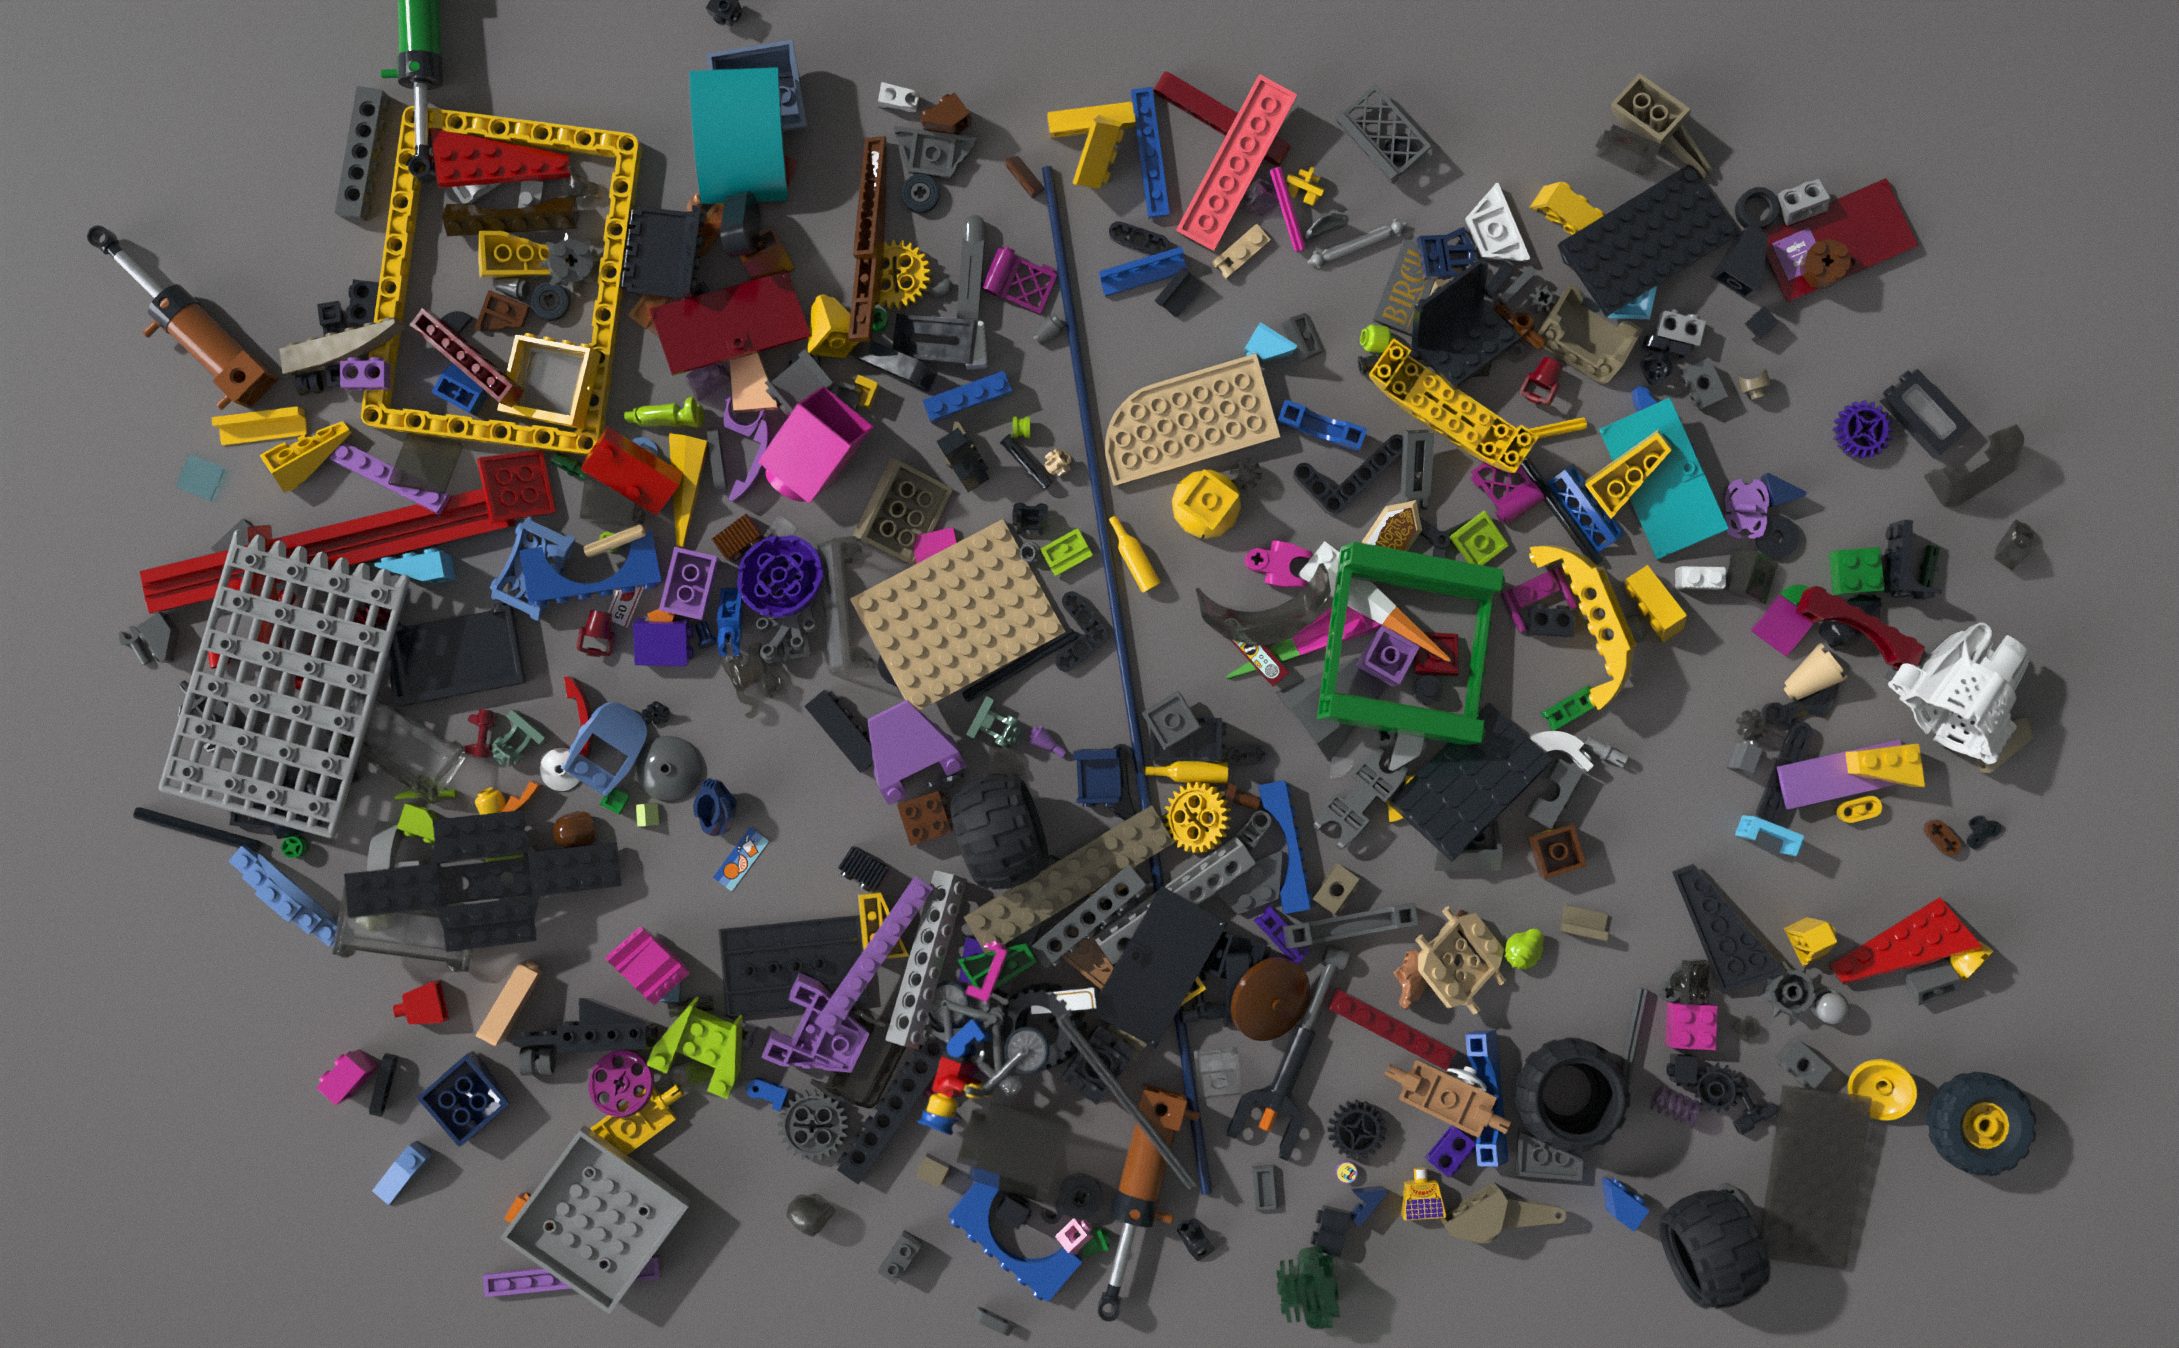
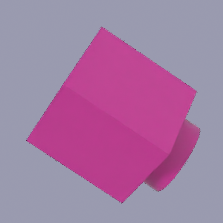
[758,386,874,503]

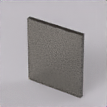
[388,433,464,494]

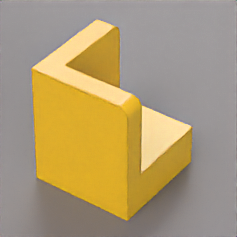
[855,375,880,410]

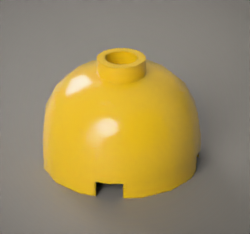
[1949,941,1994,983]

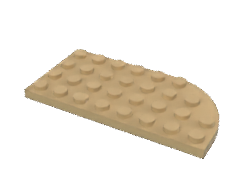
[1105,353,1280,486]

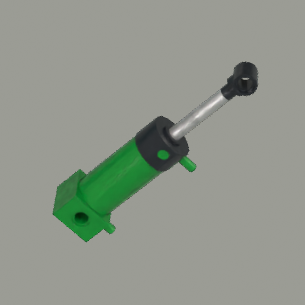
[380,0,443,184]

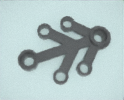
[756,598,817,663]

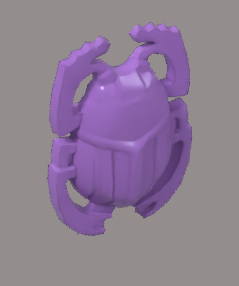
[1725,479,1769,539]

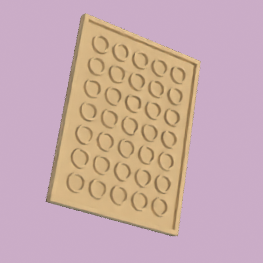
[850,519,1065,711]

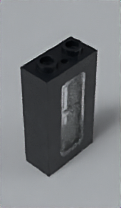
[1879,369,1972,458]

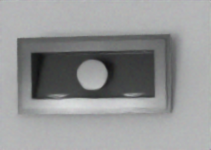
[1282,313,1323,362]

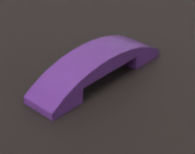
[728,420,770,503]

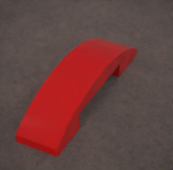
[564,676,593,759]

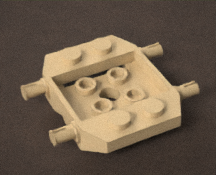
[1415,906,1506,1014]

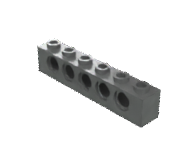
[334,86,390,222]
[1029,862,1148,968]

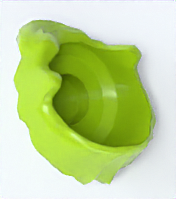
[1504,928,1544,969]

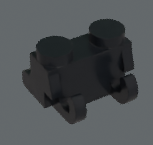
[1012,502,1048,535]

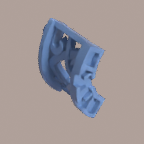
[490,516,576,621]

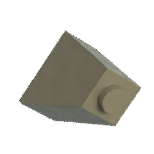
[1976,717,2033,773]

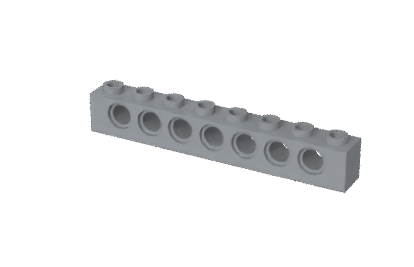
[1093,836,1256,965]
[885,870,967,1049]

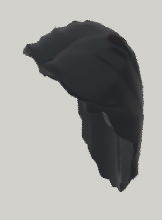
[1819,594,1882,648]

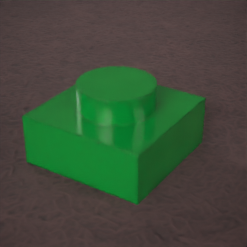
[599,787,631,815]

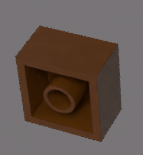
[1527,823,1587,879]

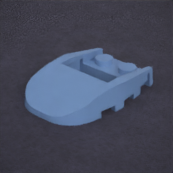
[561,702,647,796]

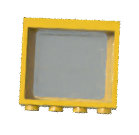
[497,333,601,430]

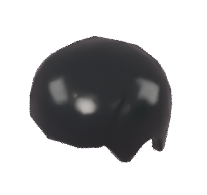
[1384,134,1417,167]

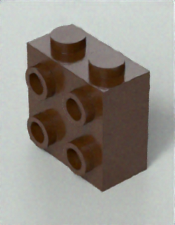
[897,790,954,846]

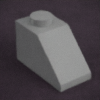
[1386,733,1427,771]

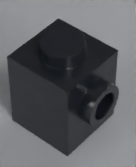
[1666,1053,1697,1087]

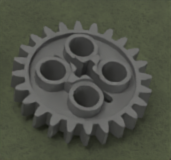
[777,1089,849,1161]

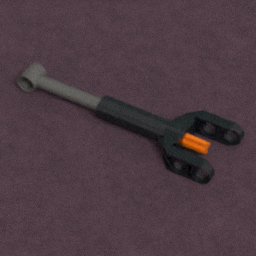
[1226,944,1350,1161]

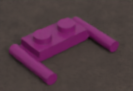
[1501,566,1578,633]

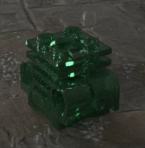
[1276,1246,1340,1329]

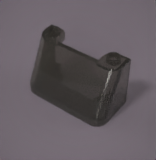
[1924,424,2024,508]

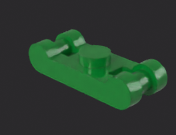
[1541,685,1596,731]

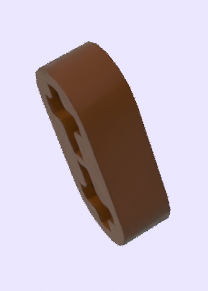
[1924,820,1961,856]

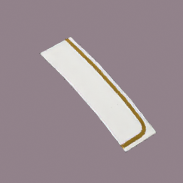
[1031,988,1096,1014]

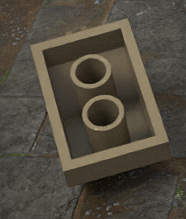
[1611,73,1712,179]
[1439,1182,1566,1244]

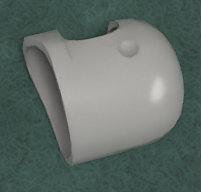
[1810,987,1848,1024]

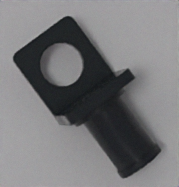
[1177,1218,1215,1261]

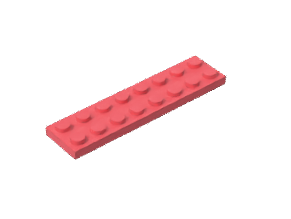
[1176,74,1298,251]

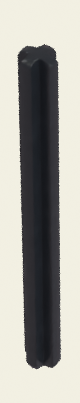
[1520,457,1602,565]
[962,629,1077,702]
[133,807,261,852]

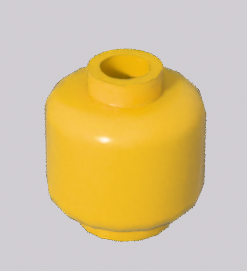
[475,787,507,815]

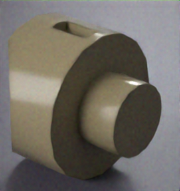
[1738,369,1771,400]

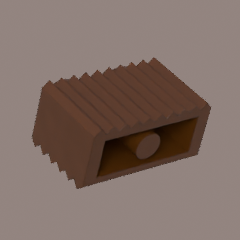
[711,514,764,562]

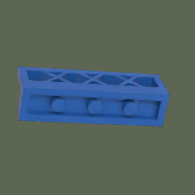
[1099,247,1187,297]
[1547,463,1624,552]

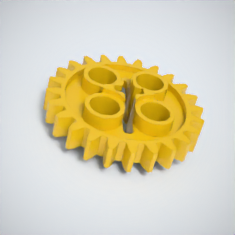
[879,240,932,310]
[1163,782,1232,853]

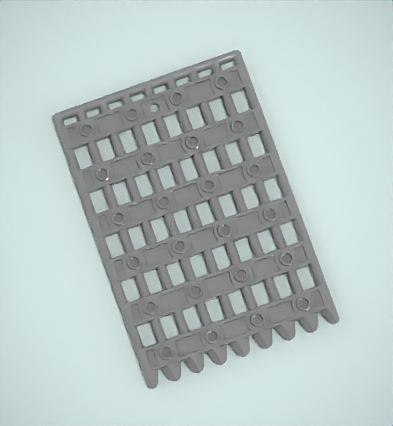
[159,530,410,838]

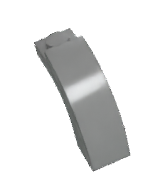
[367,821,402,871]

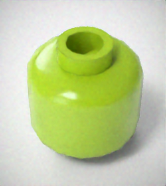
[1360,324,1394,353]

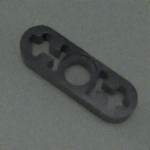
[1109,221,1169,255]
[369,1053,398,1117]

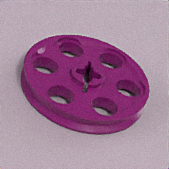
[588,1050,654,1117]

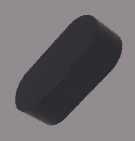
[720,191,761,258]

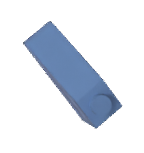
[373,1141,433,1205]

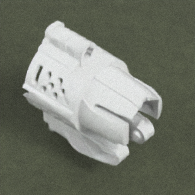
[1888,622,2029,764]

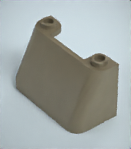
[1538,283,1643,384]

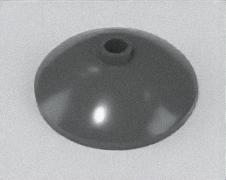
[636,736,701,801]

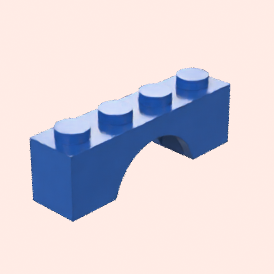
[923,371,1012,424]
[1276,399,1367,452]

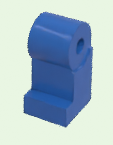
[746,1077,790,1112]

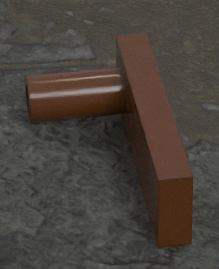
[1214,783,1261,849]

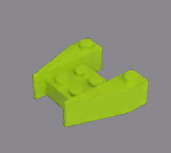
[647,996,743,1099]

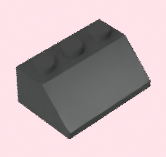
[1432,821,1503,871]

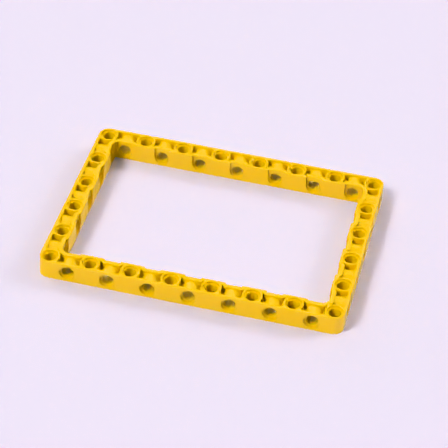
[361,106,642,456]

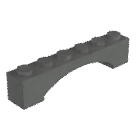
[1282,903,1419,948]

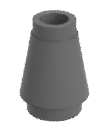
[495,278,530,299]
[1033,313,1065,345]

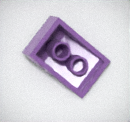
[659,547,721,620]

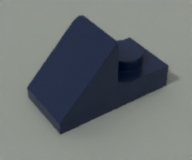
[1351,1186,1388,1227]

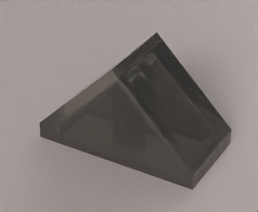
[668,1060,714,1088]

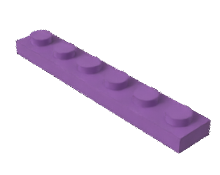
[329,442,451,515]

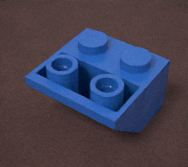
[431,363,488,416]
[1602,1177,1650,1232]

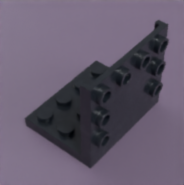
[1411,257,1521,391]

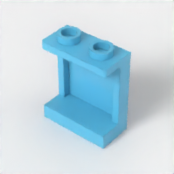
[1735,815,1804,856]

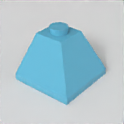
[1608,286,1657,319]
[1244,322,1297,363]

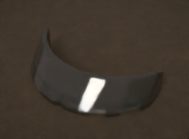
[1195,563,1331,646]

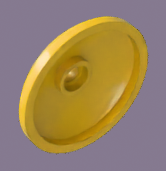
[1848,1059,1917,1120]

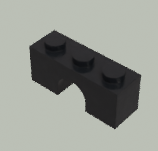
[936,428,990,492]

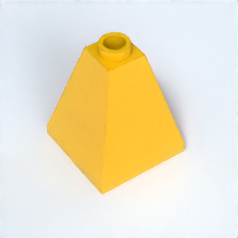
[808,294,858,359]

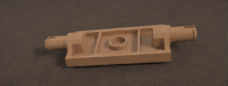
[1384,1059,1511,1138]

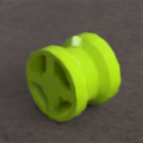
[1013,416,1031,438]

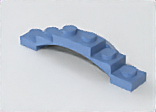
[228,844,345,947]

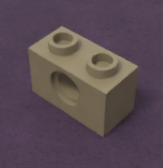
[1312,863,1360,915]

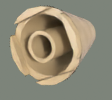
[1783,643,1848,700]

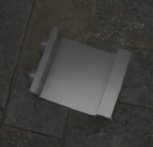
[765,349,835,417]

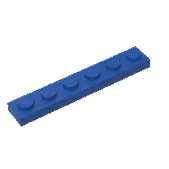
[1131,87,1170,219]

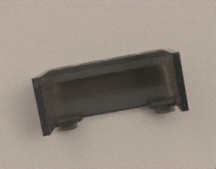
[810,1005,906,1109]

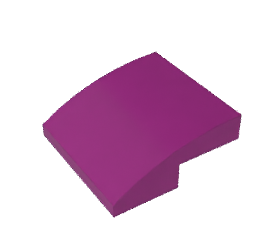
[1751,594,1813,656]

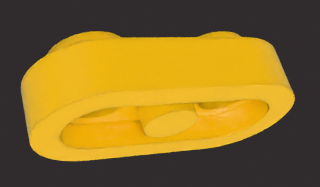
[1837,796,1882,823]

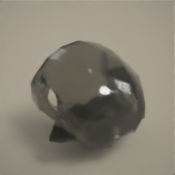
[786,1194,836,1237]

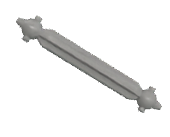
[1307,219,1408,268]

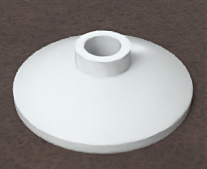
[540,748,580,791]
[1445,1066,1487,1091]

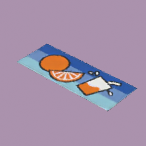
[713,827,769,891]

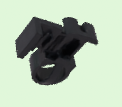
[1642,335,1691,358]

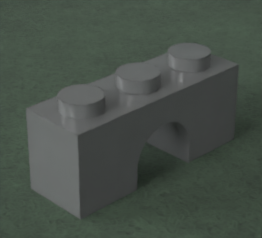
[1525,759,1583,829]

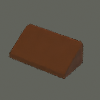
[1005,156,1044,198]

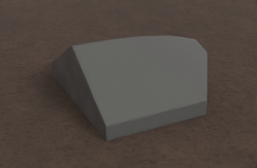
[1304,213,1349,241]

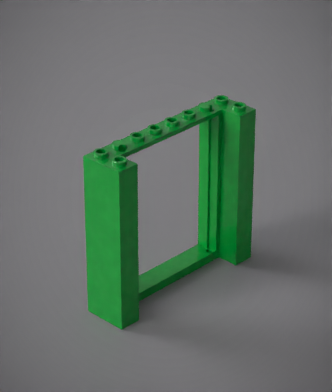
[1317,541,1505,745]

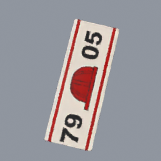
[608,587,644,627]

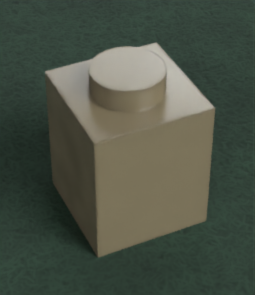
[915,1153,951,1188]

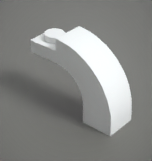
[1528,731,1594,772]

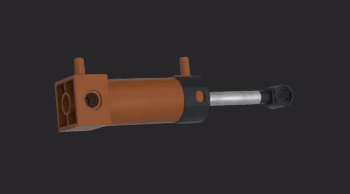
[87,225,280,410]
[1098,1084,1200,1322]

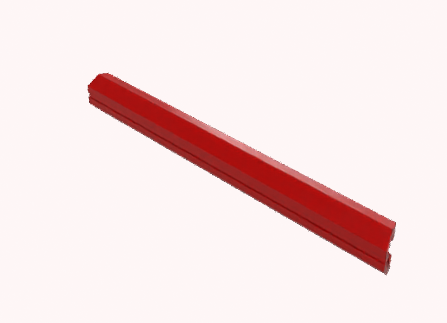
[139,488,517,615]

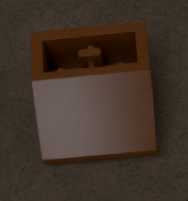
[919,92,972,135]
[740,225,795,280]

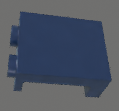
[1073,748,1123,807]

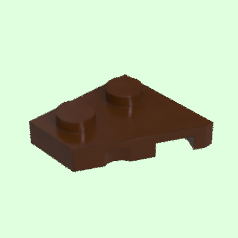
[474,290,530,330]

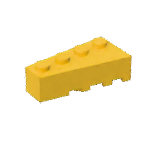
[1530,182,1605,235]
[1585,429,1671,519]

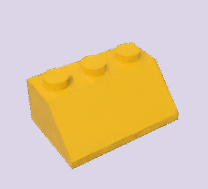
[1072,115,1125,189]

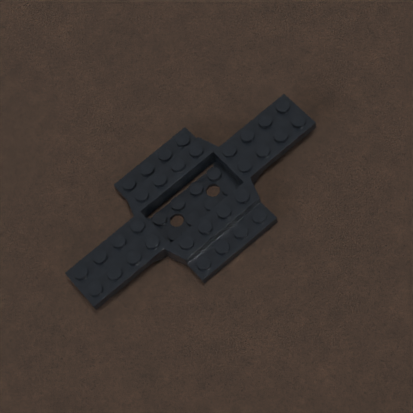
[344,810,622,952]

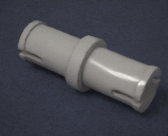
[1583,736,1628,768]

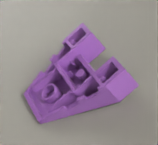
[868,700,967,805]
[762,973,870,1073]

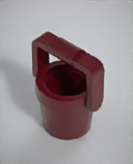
[1520,357,1563,406]
[576,610,615,658]

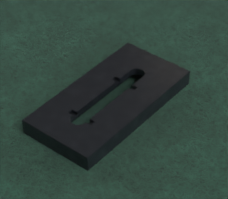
[892,314,978,365]

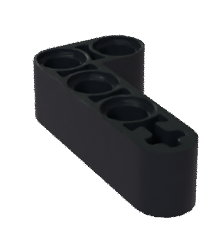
[849,341,938,392]

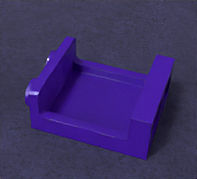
[633,618,694,666]

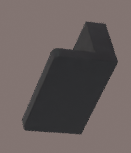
[1154,267,1203,317]

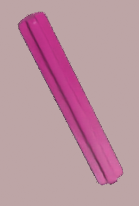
[1270,167,1306,252]

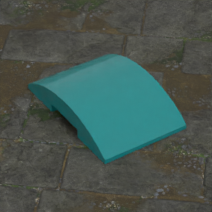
[689,67,788,204]

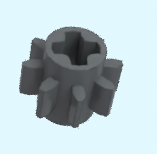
[1528,286,1556,313]

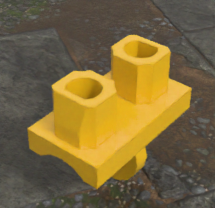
[1286,166,1324,205]

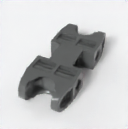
[1313,746,1409,850]

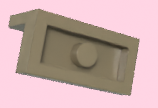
[1560,905,1609,941]

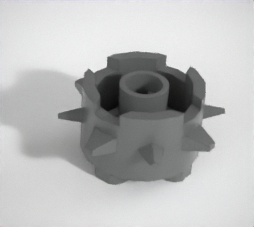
[540,233,600,293]
[1760,961,1820,1021]

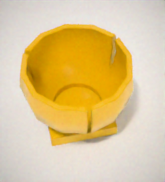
[1172,469,1242,539]

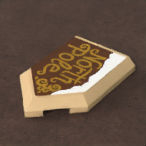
[1362,500,1422,551]

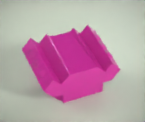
[605,926,690,1005]

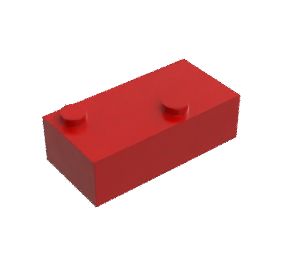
[581,426,683,516]

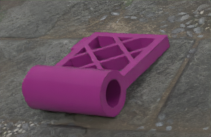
[981,246,1057,314]
[1470,462,1545,524]

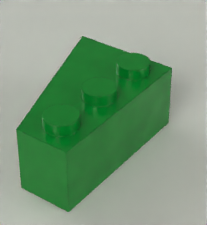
[958,943,1038,990]

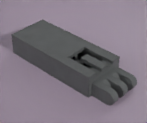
[1401,429,1434,509]

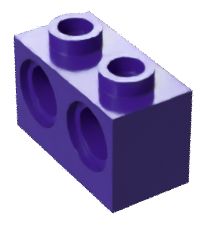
[1425,1125,1476,1178]

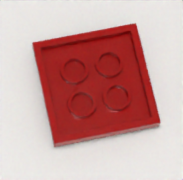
[477,449,556,523]

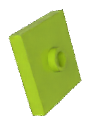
[1449,511,1509,565]

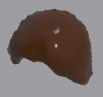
[553,811,596,848]

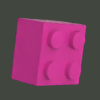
[1665,1002,1717,1050]
[316,1049,379,1106]

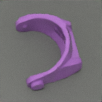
[724,396,767,437]

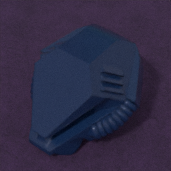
[693,778,737,836]

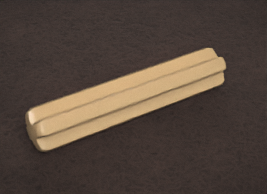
[584,524,646,558]

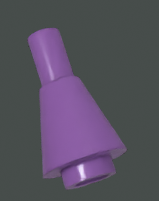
[1028,725,1066,758]

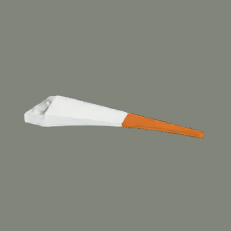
[1298,541,1451,662]

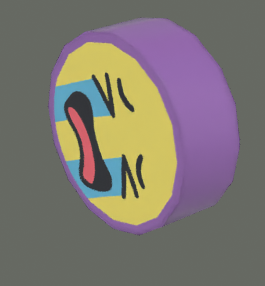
[1335,1161,1358,1184]

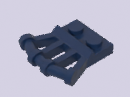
[1417,226,1478,280]

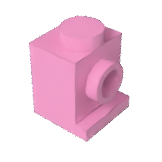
[1055,1218,1093,1255]

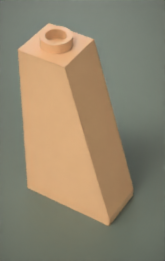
[730,352,780,413]
[476,960,543,1046]

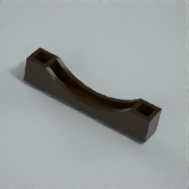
[442,197,580,236]

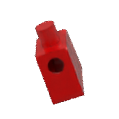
[393,979,449,1024]

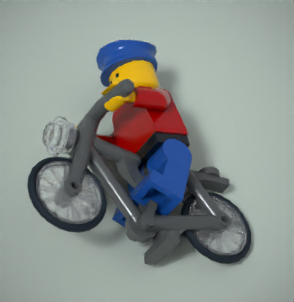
[917,981,1050,1135]

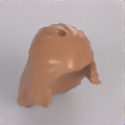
[1393,949,1428,1010]

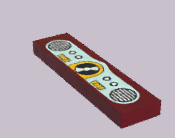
[1215,609,1289,687]

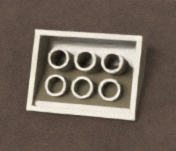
[853,458,953,565]

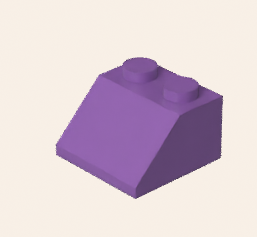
[1356,625,1419,687]

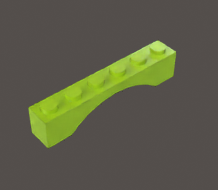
[397,803,534,862]

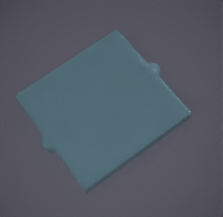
[175,454,225,501]

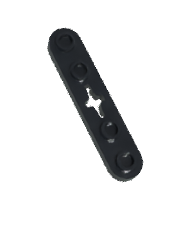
[1756,722,1813,823]

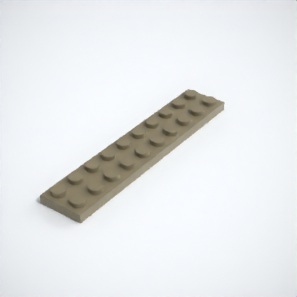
[963,805,1174,953]

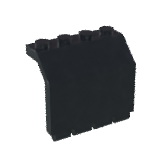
[620,205,707,299]

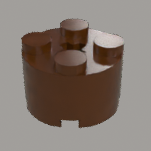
[1800,239,1850,289]

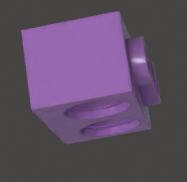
[340,357,391,391]

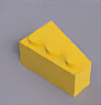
[1624,565,1687,643]
[1845,744,1925,787]
[858,892,909,959]
[1784,917,1837,966]

